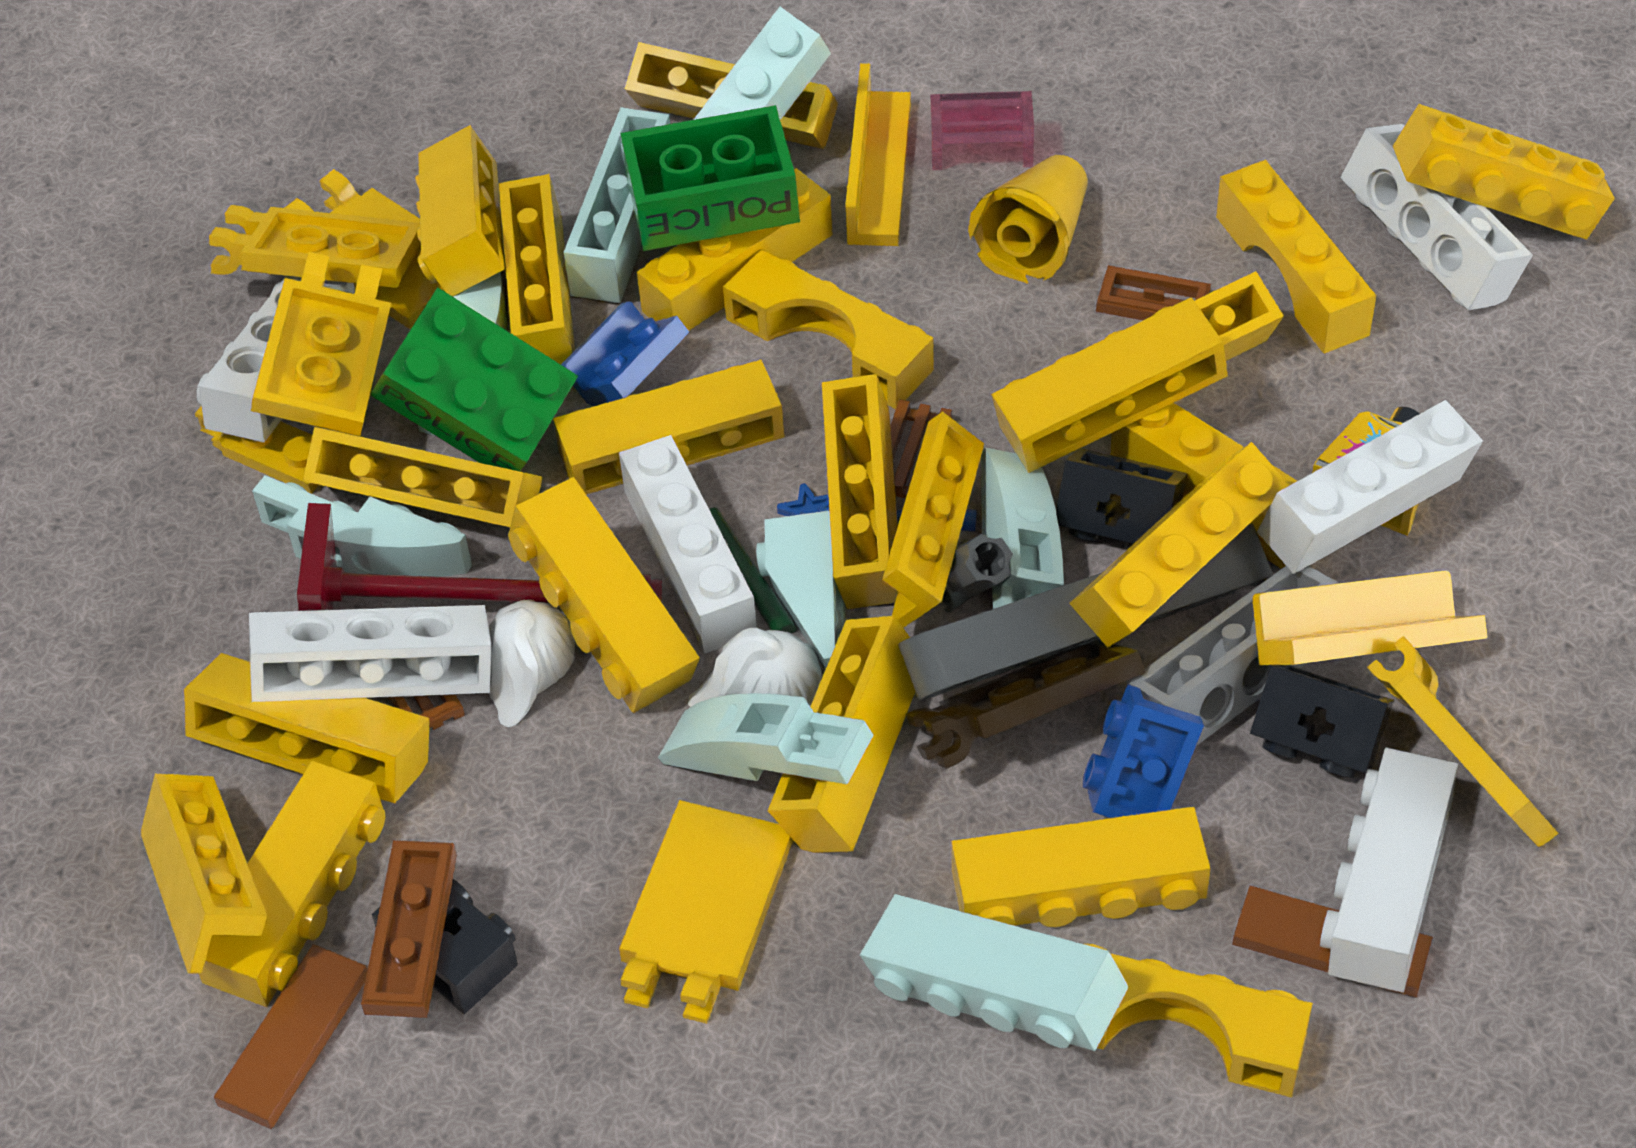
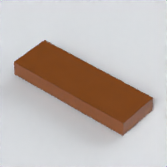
[361,840,457,1018]
[1232,885,1433,998]
[214,944,368,1130]

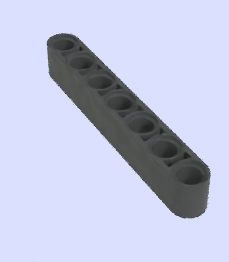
[898,523,1273,700]

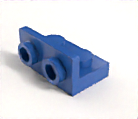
[561,301,689,407]
[1082,685,1204,818]

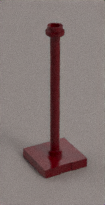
[297,503,662,611]

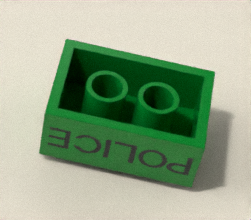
[620,105,800,251]
[370,287,578,472]

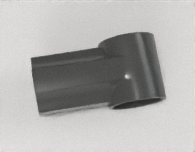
[942,533,1013,613]

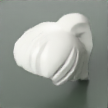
[489,599,575,727]
[688,628,822,707]

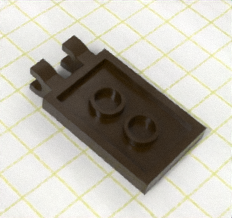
[906,639,1145,769]

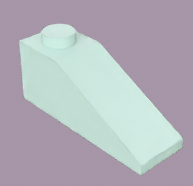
[756,511,845,670]

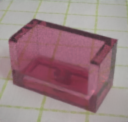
[930,91,1034,170]

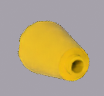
[968,155,1088,284]

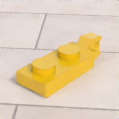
[195,406,319,494]

